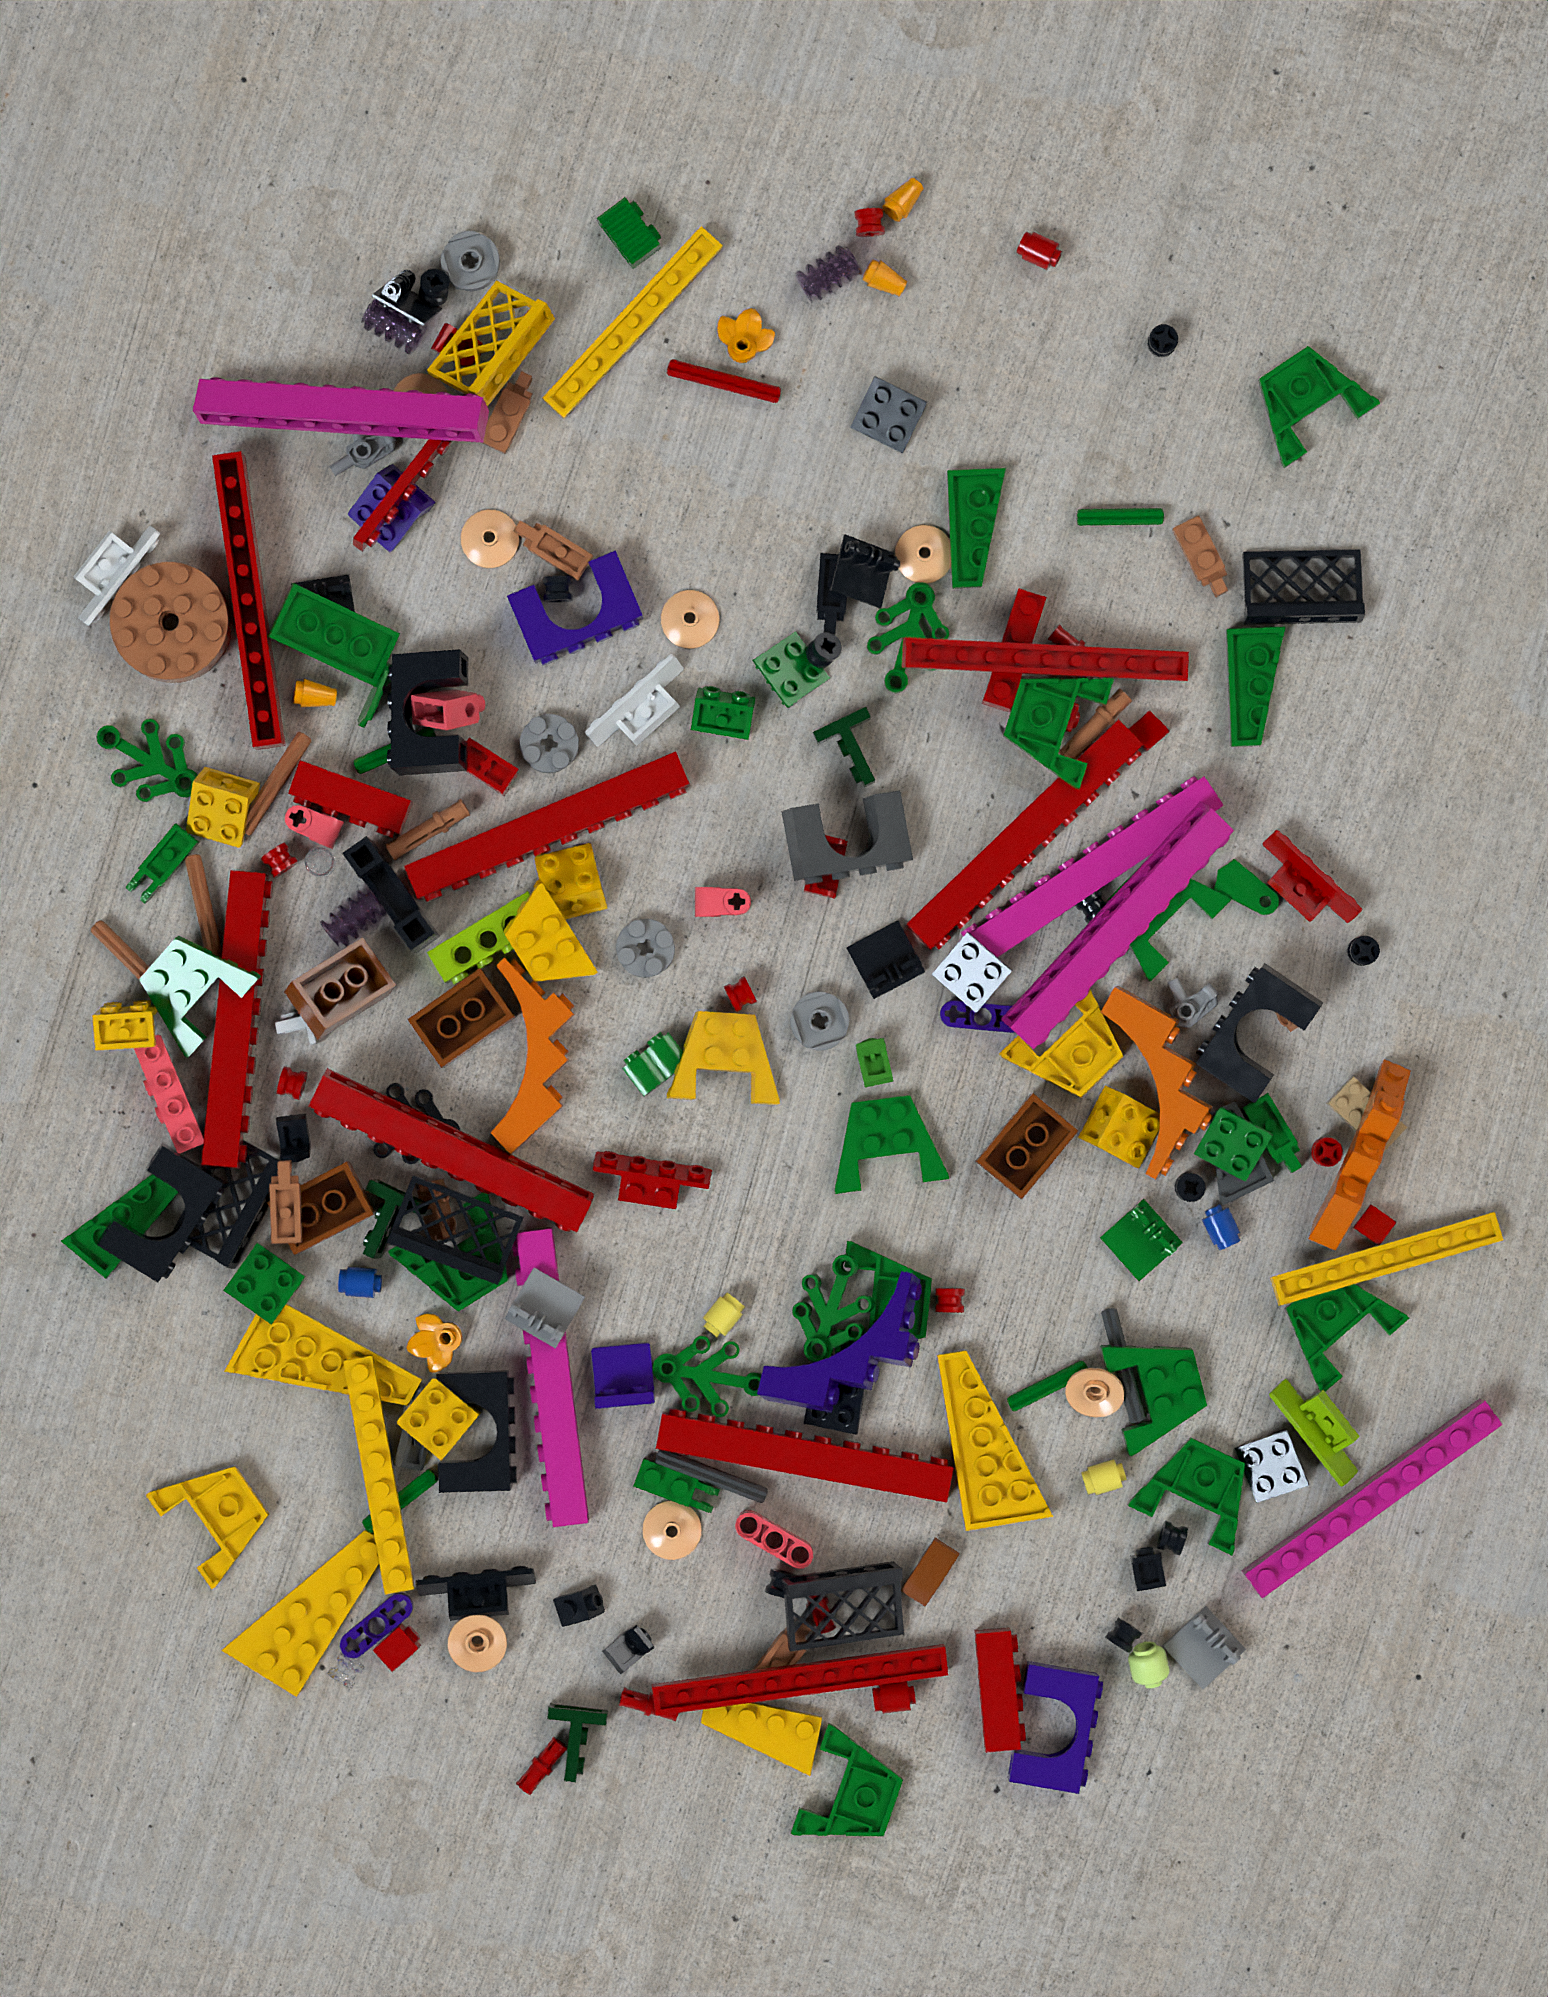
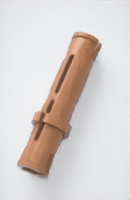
[1058,688,1132,760]
[385,799,470,860]

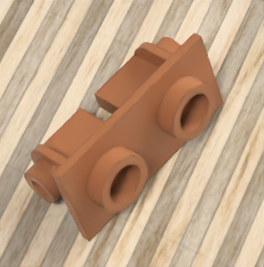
[417,1179,456,1241]

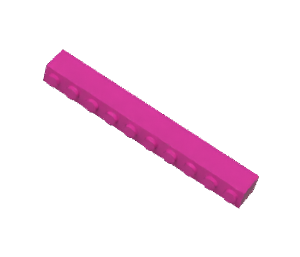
[193,377,489,443]
[958,776,1224,957]
[1001,801,1234,1049]
[512,1228,589,1528]
[1241,1398,1503,1598]

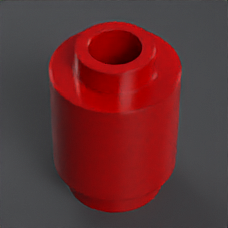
[1016,232,1062,270]
[872,1681,916,1714]

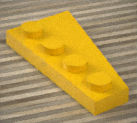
[701,1702,822,1776]

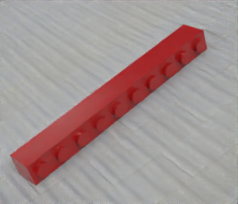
[212,451,286,750]
[906,719,1143,950]
[404,751,690,903]
[201,870,273,1169]
[309,1068,594,1232]
[656,1408,954,1503]

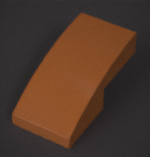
[901,1538,960,1606]

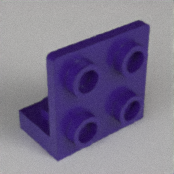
[348,463,436,552]
[591,1343,655,1409]

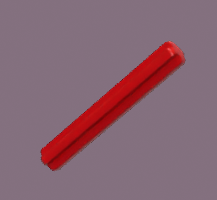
[667,359,781,403]

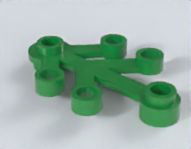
[867,582,949,694]
[97,719,198,802]
[792,1254,875,1363]
[653,1335,762,1417]

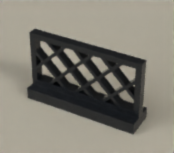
[1242,549,1365,625]
[173,1140,280,1269]
[387,1175,524,1285]
[780,1561,904,1652]

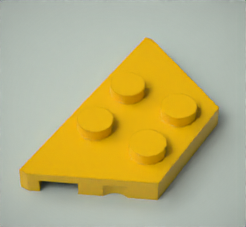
[503,879,598,982]

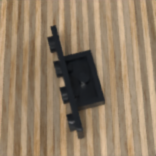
[416,1566,536,1621]

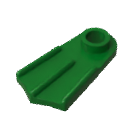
[357,662,391,728]
[1214,859,1279,915]

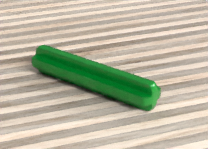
[1077,508,1164,526]
[353,727,436,774]
[1007,1361,1088,1412]
[362,1469,438,1533]

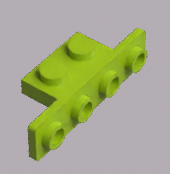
[1269,1379,1360,1487]

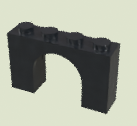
[387,649,469,776]
[342,836,440,953]
[1196,963,1324,1103]
[98,1142,224,1283]
[436,1370,517,1493]

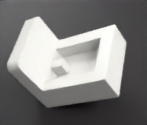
[275,1012,319,1045]

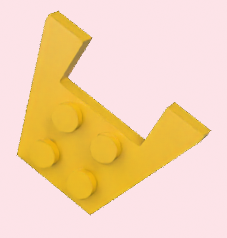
[999,989,1123,1098]
[667,1011,780,1105]
[146,1466,269,1589]

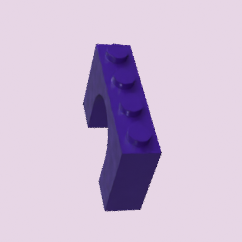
[507,550,644,666]
[1007,1661,1103,1794]

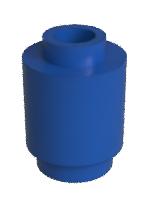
[1202,1204,1241,1250]
[338,1267,382,1298]

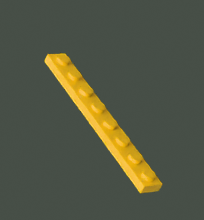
[542,226,723,419]
[1270,1212,1504,1306]
[343,1355,415,1594]

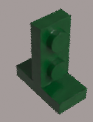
[813,707,875,788]
[363,1179,429,1259]
[547,1703,608,1782]

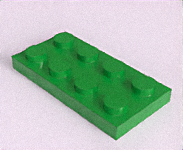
[268,583,400,687]

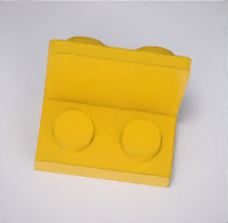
[186,767,260,848]
[534,843,608,920]
[92,1000,158,1051]
[1078,1085,1160,1168]
[397,1378,481,1460]

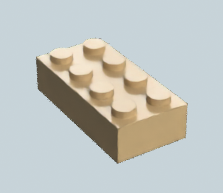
[1326,1077,1407,1152]

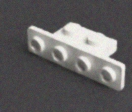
[73,526,160,626]
[585,654,684,747]

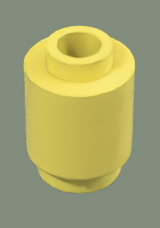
[703,1293,745,1337]
[1081,1459,1127,1495]

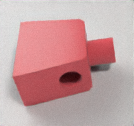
[411,689,485,730]

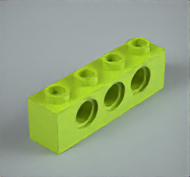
[427,891,530,985]

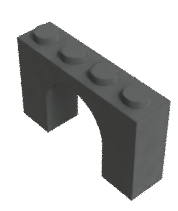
[781,790,913,885]

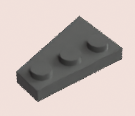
[1209,1101,1274,1206]

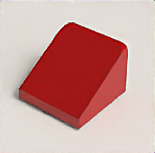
[1129,710,1170,752]
[1353,1204,1397,1246]

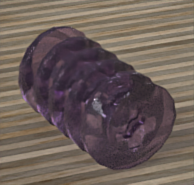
[795,245,862,303]
[361,298,427,355]
[319,887,387,948]

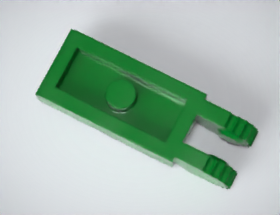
[126,823,199,904]
[633,1458,720,1513]

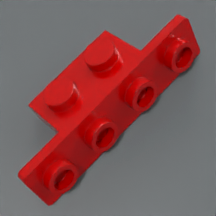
[1262,830,1363,923]
[593,1151,712,1210]

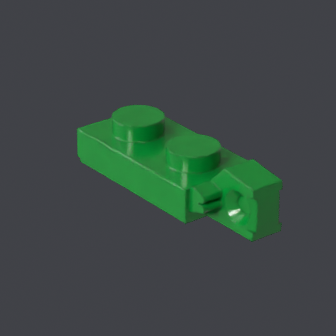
[1242,1093,1302,1173]

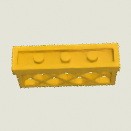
[427,280,555,407]

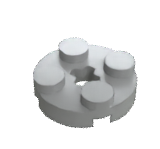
[441,231,500,291]
[520,714,579,773]
[616,919,675,978]
[790,992,849,1051]

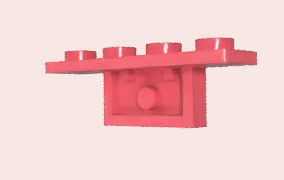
[134,1035,204,1154]

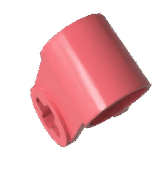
[285,805,344,849]
[695,887,751,917]

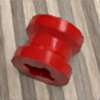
[855,208,885,237]
[261,842,298,878]
[723,976,757,1012]
[276,1066,308,1100]
[1311,1137,1343,1167]
[935,1288,965,1313]

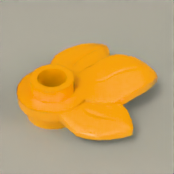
[717,308,775,363]
[406,1313,462,1373]

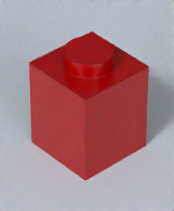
[373,1623,421,1672]

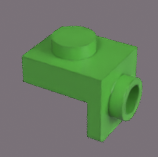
[855,1038,894,1088]

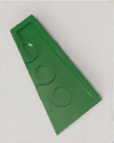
[947,468,1006,589]
[1226,627,1286,747]
[61,1174,178,1279]

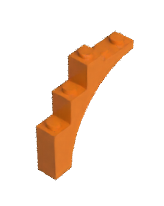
[490,957,575,1154]
[1100,986,1213,1180]
[1308,1059,1411,1250]

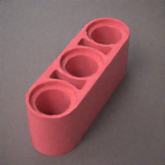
[735,1510,813,1569]

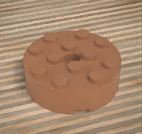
[110,562,232,683]

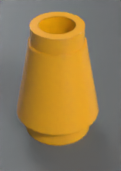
[882,178,924,222]
[862,259,908,297]
[293,678,337,707]

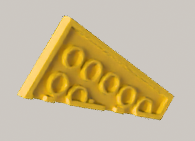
[224,1304,423,1406]
[937,1350,1053,1531]
[221,1529,379,1697]

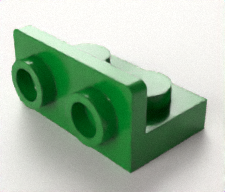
[691,686,756,740]

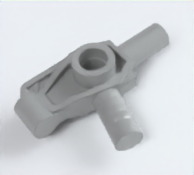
[329,434,397,476]
[1168,978,1219,1027]

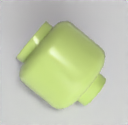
[1128,1642,1170,1688]

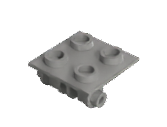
[504,1267,585,1349]
[1163,1606,1246,1689]

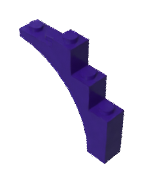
[757,1271,922,1413]

